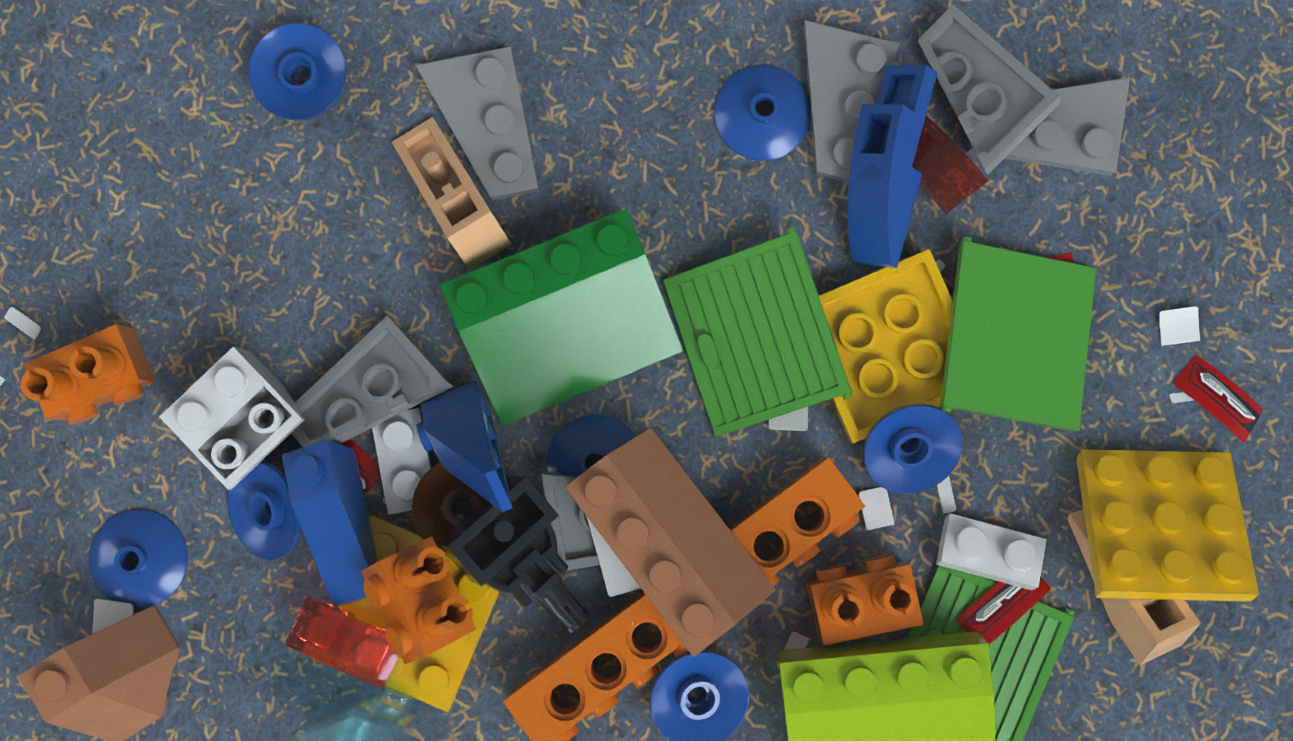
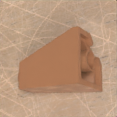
[18,605,181,741]

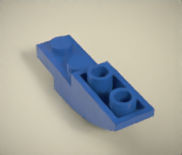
[848,64,937,268]

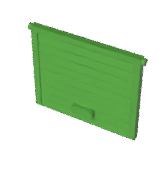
[663,227,853,437]
[940,237,1096,432]
[907,565,1075,741]

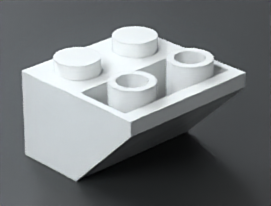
[159,346,305,490]

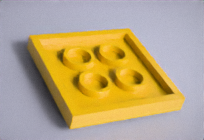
[819,249,953,444]
[1077,449,1259,602]
[311,514,500,712]

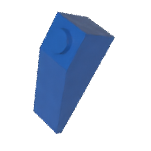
[416,381,513,512]
[282,440,377,607]

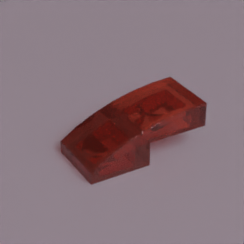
[912,116,988,215]
[285,596,399,688]

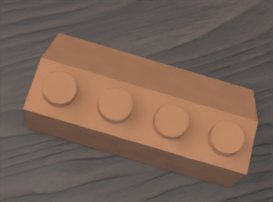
[565,428,776,658]

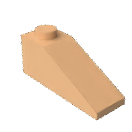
[392,117,512,270]
[1067,509,1201,665]

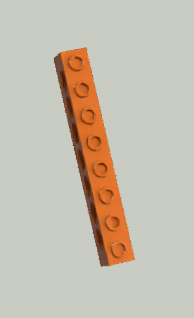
[503,457,866,741]

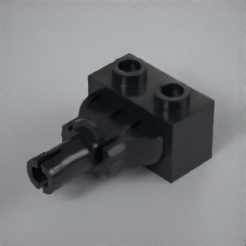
[437,476,590,635]

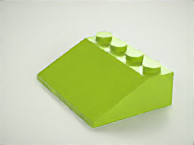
[778,631,995,741]

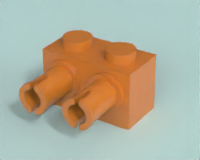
[20,324,156,425]
[361,536,476,664]
[806,554,924,646]

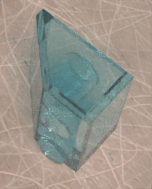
[285,687,422,741]

